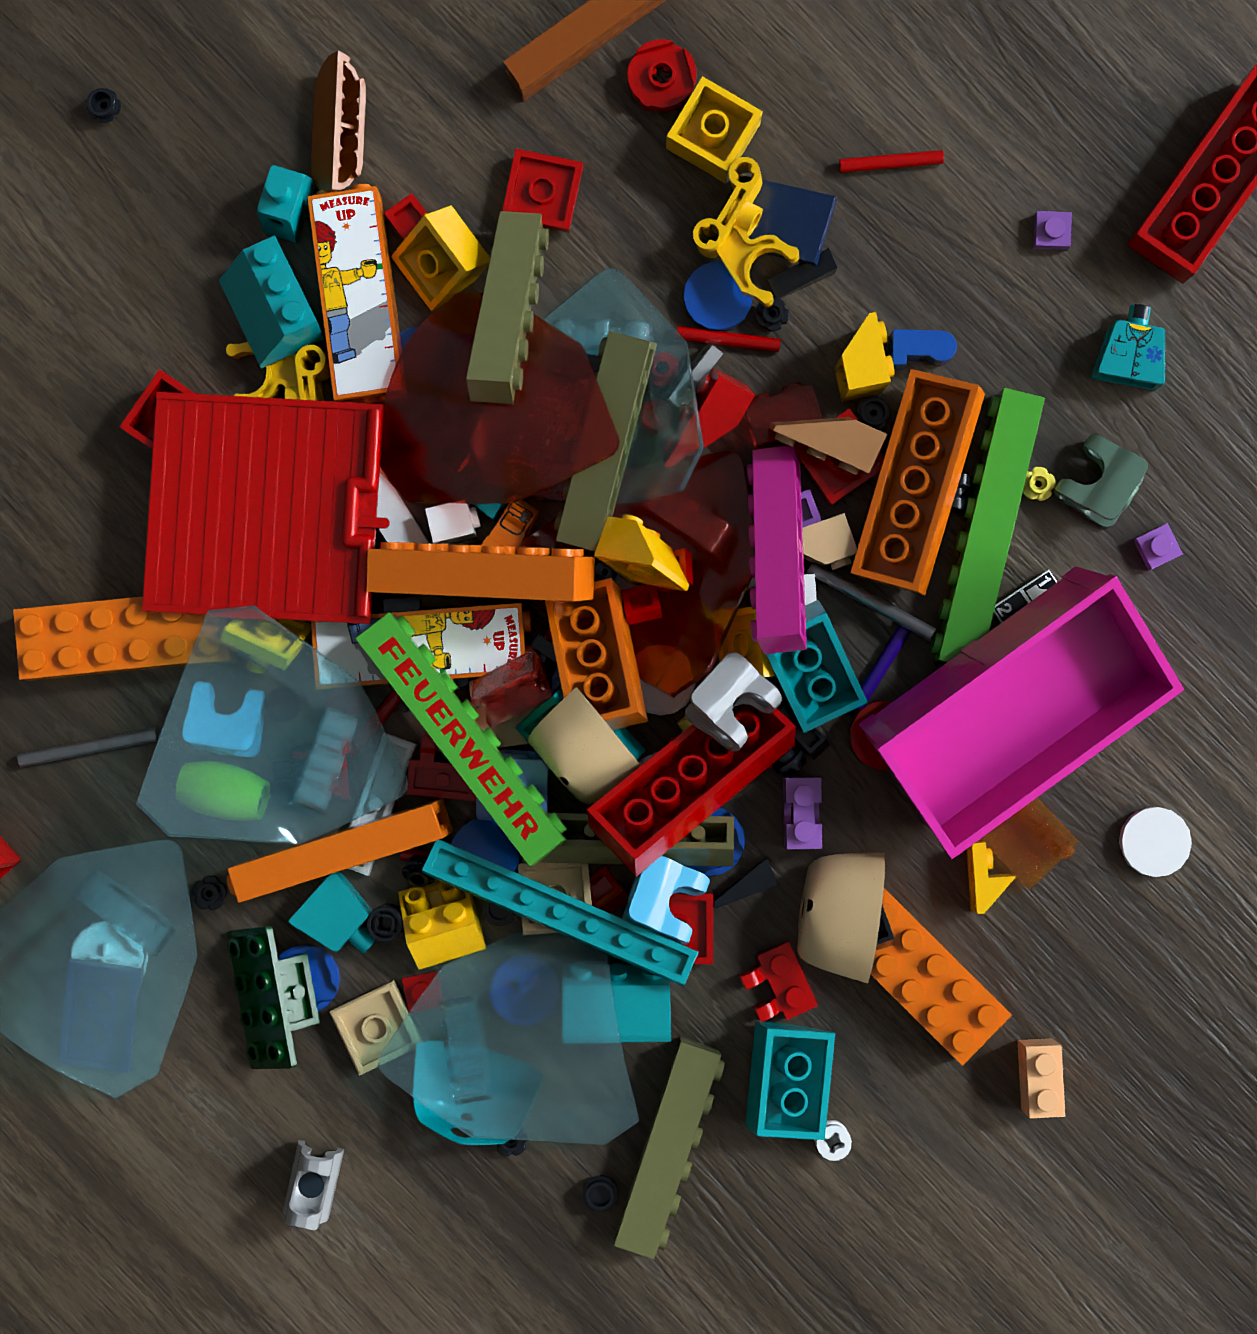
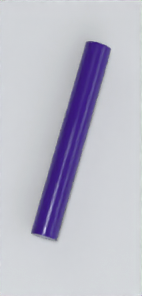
[857,625,912,710]

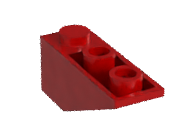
[661,367,755,470]

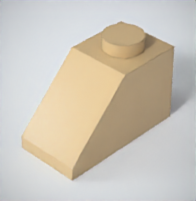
[803,513,857,570]

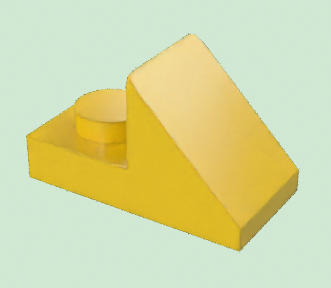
[966,841,1016,914]

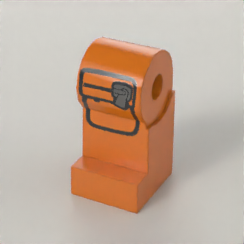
[481,496,540,554]

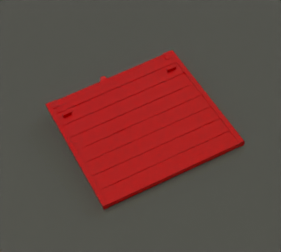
[142,392,390,624]

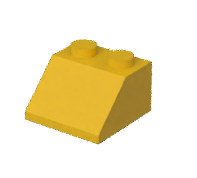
[391,205,490,312]
[594,514,689,591]

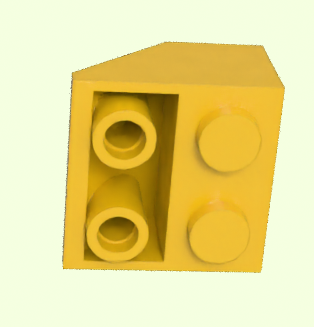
[834,312,895,402]
[398,880,486,970]

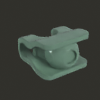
[1054,434,1148,528]

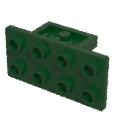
[227,926,320,1069]

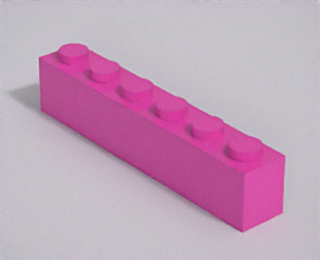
[747,445,807,654]

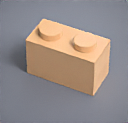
[1017,1038,1065,1118]

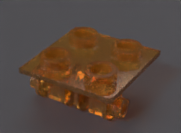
[980,798,1079,890]

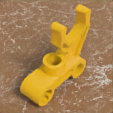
[693,157,799,307]
[226,342,331,401]

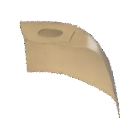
[528,687,641,805]
[797,853,885,983]

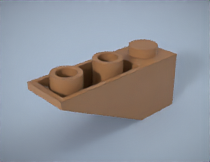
[768,417,887,475]

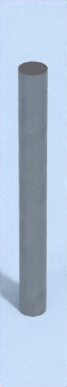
[807,562,936,641]
[17,727,159,768]

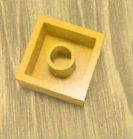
[666,76,763,183]

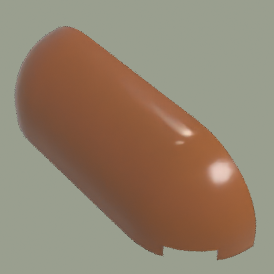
[311,51,366,192]

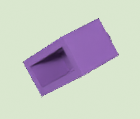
[783,777,822,849]

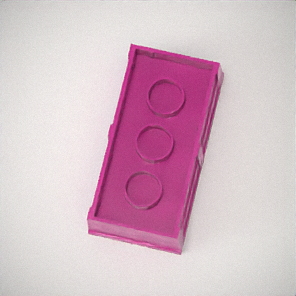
[859,566,1185,859]

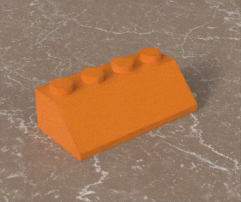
[545,578,648,730]

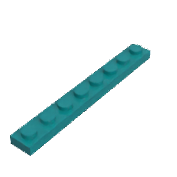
[422,840,698,987]

